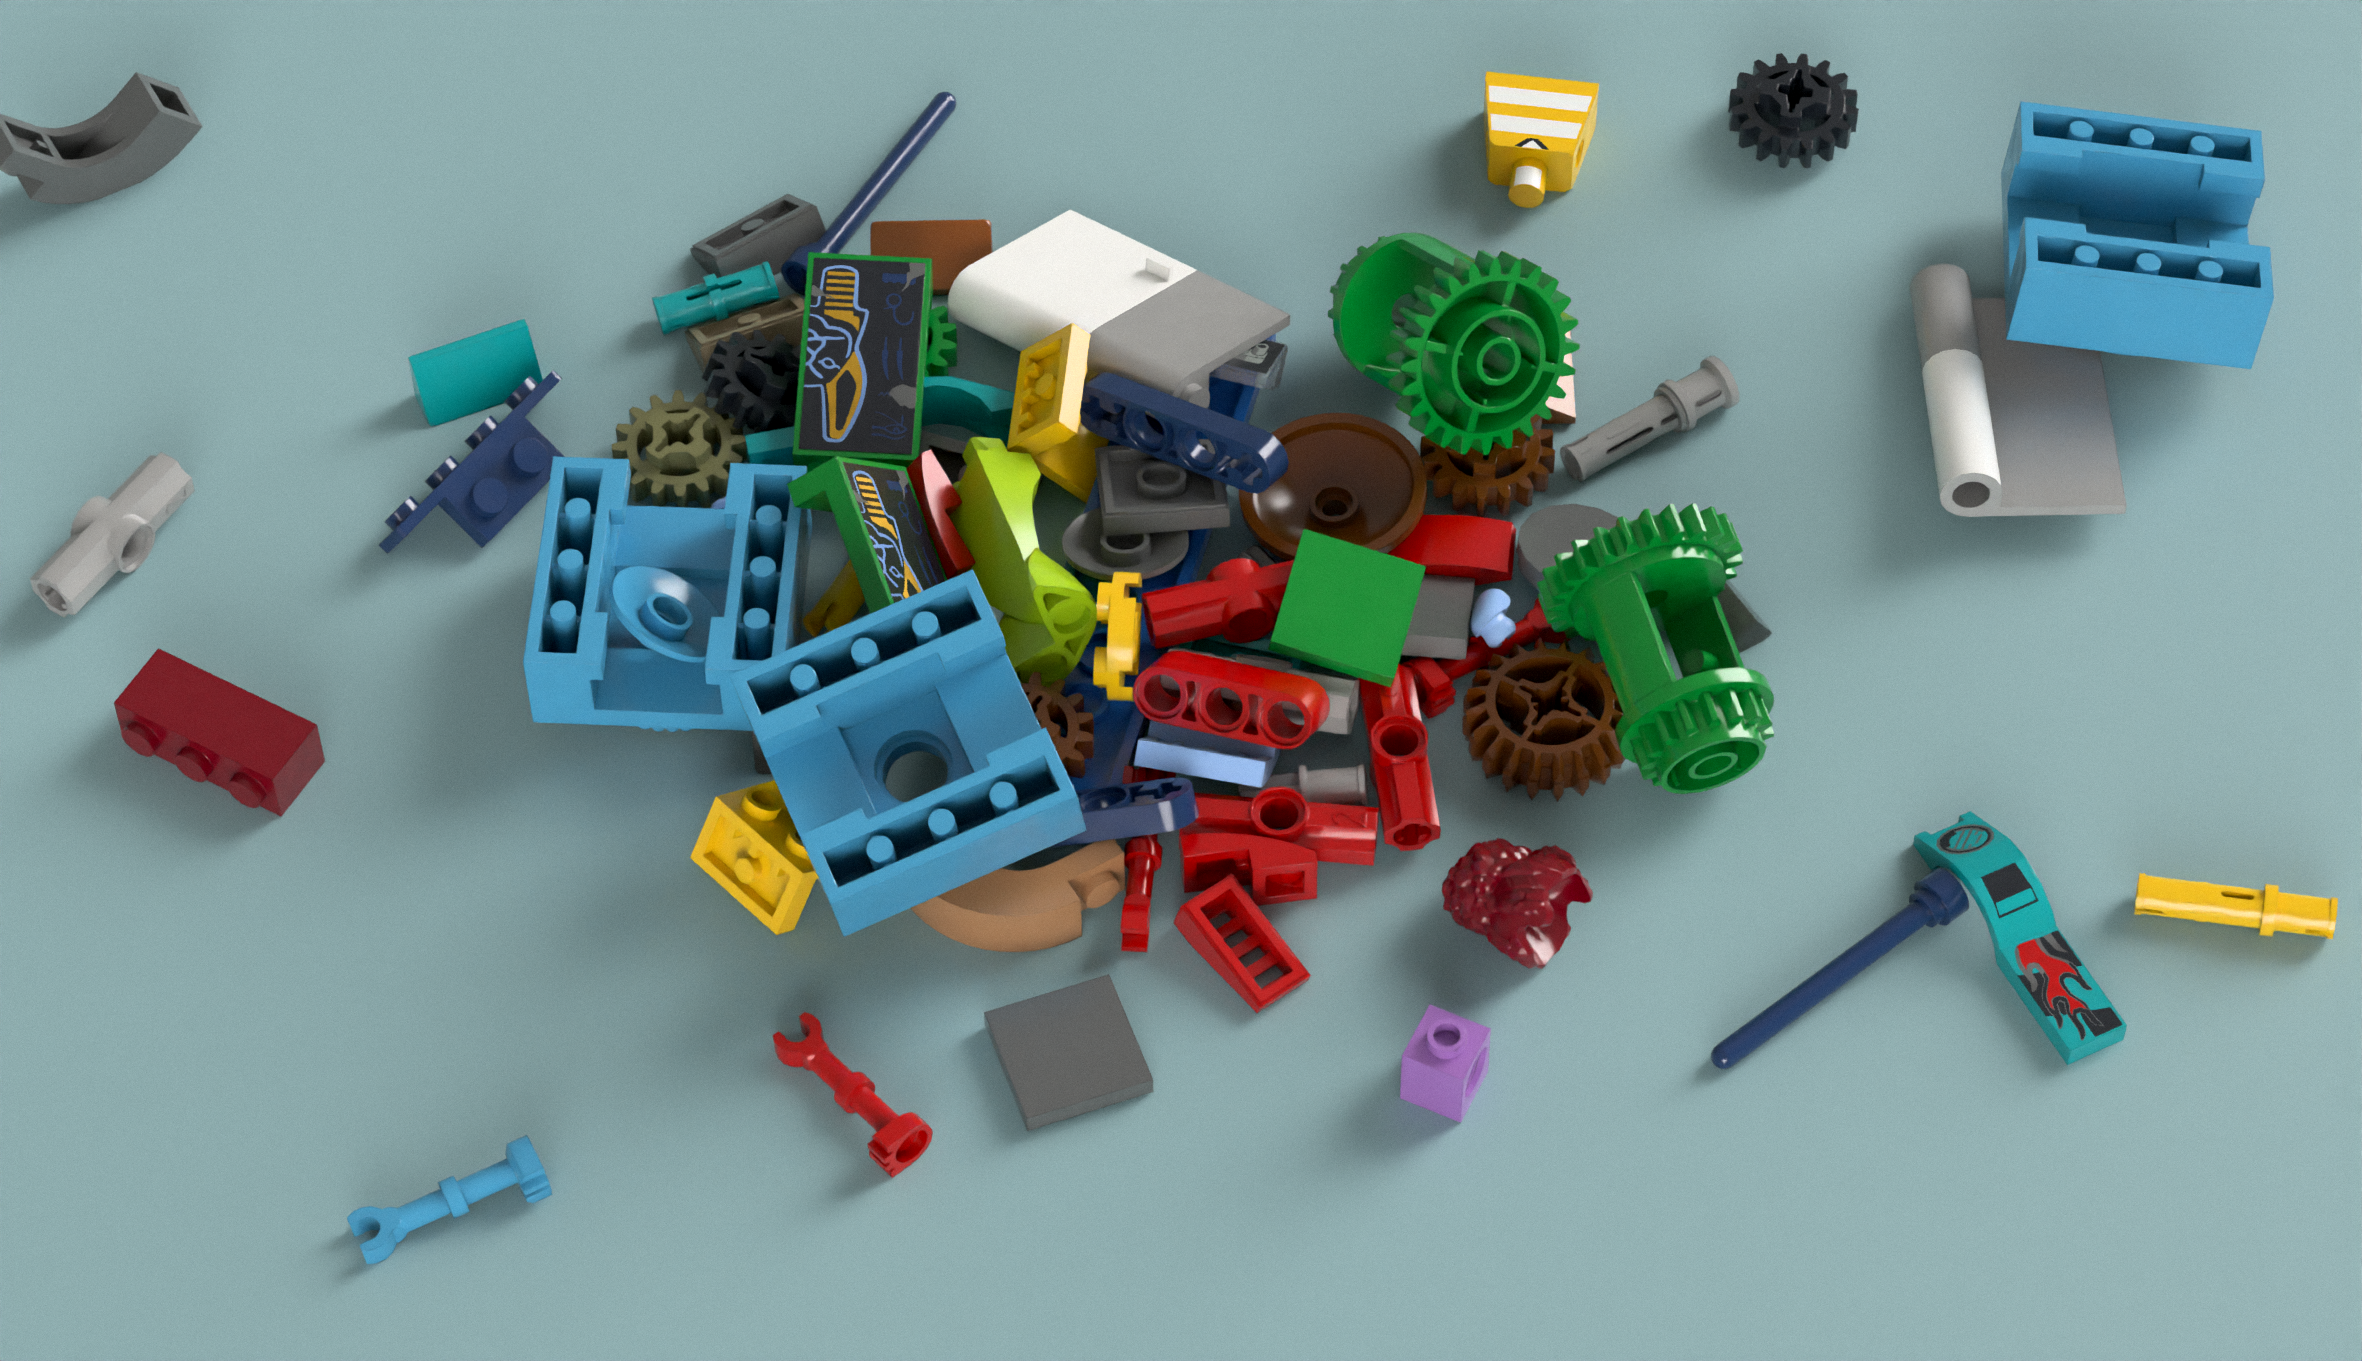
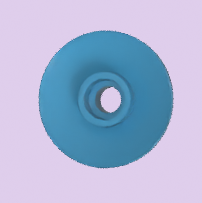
[609,566,722,662]

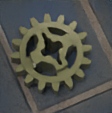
[612,390,747,508]

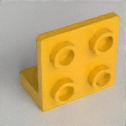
[1007,323,1109,504]
[690,780,818,935]

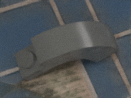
[0,72,203,204]

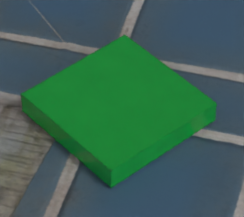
[1267,529,1426,687]

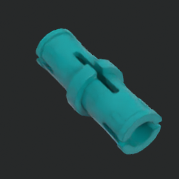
[652,261,780,335]

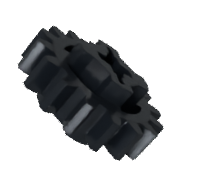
[1728,53,1859,168]
[702,330,801,433]

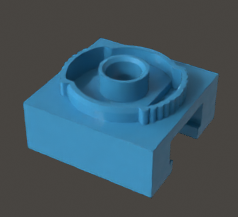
[2001,101,2274,369]
[523,456,812,732]
[730,569,1087,937]

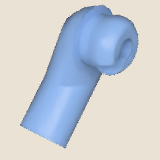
[1470,588,1516,648]

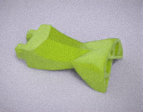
[949,437,1097,687]

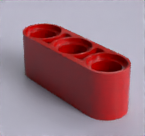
[1133,651,1330,749]

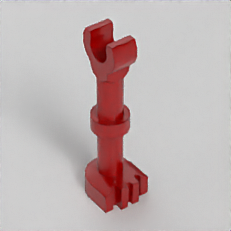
[1402,598,1572,719]
[1120,766,1176,953]
[772,1012,933,1178]

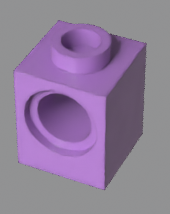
[1400,1004,1491,1123]

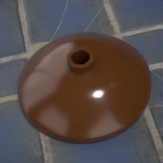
[1239,412,1427,561]

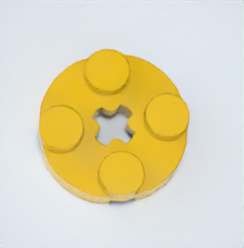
[1093,572,1142,701]

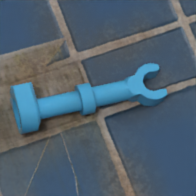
[347,1135,553,1264]

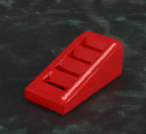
[1173,874,1311,1013]

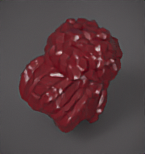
[1442,838,1593,969]

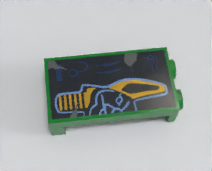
[792,252,933,472]
[787,456,947,614]

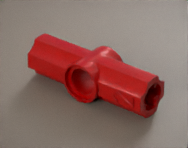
[1142,558,1294,649]
[1358,664,1441,851]
[1179,786,1379,866]

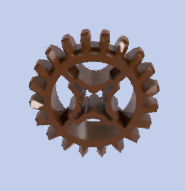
[1462,637,1626,802]

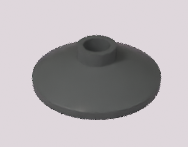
[1062,507,1189,581]

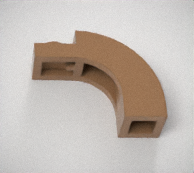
[911,839,1125,952]

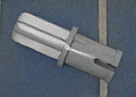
[1238,764,1369,806]

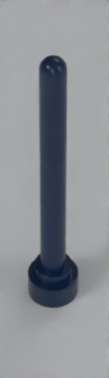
[781,92,956,296]
[1711,868,1969,1069]

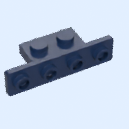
[379,370,565,554]

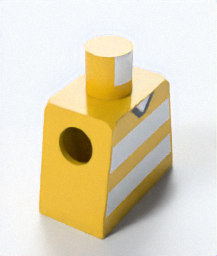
[1483,71,1599,208]

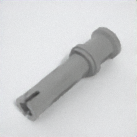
[1560,356,1739,482]

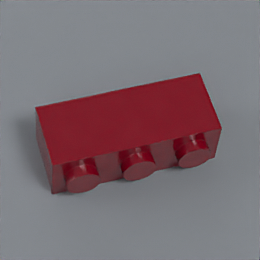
[114,648,325,817]

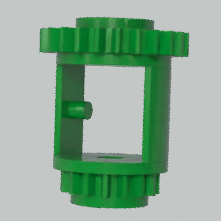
[1328,233,1580,455]
[1537,503,1774,794]

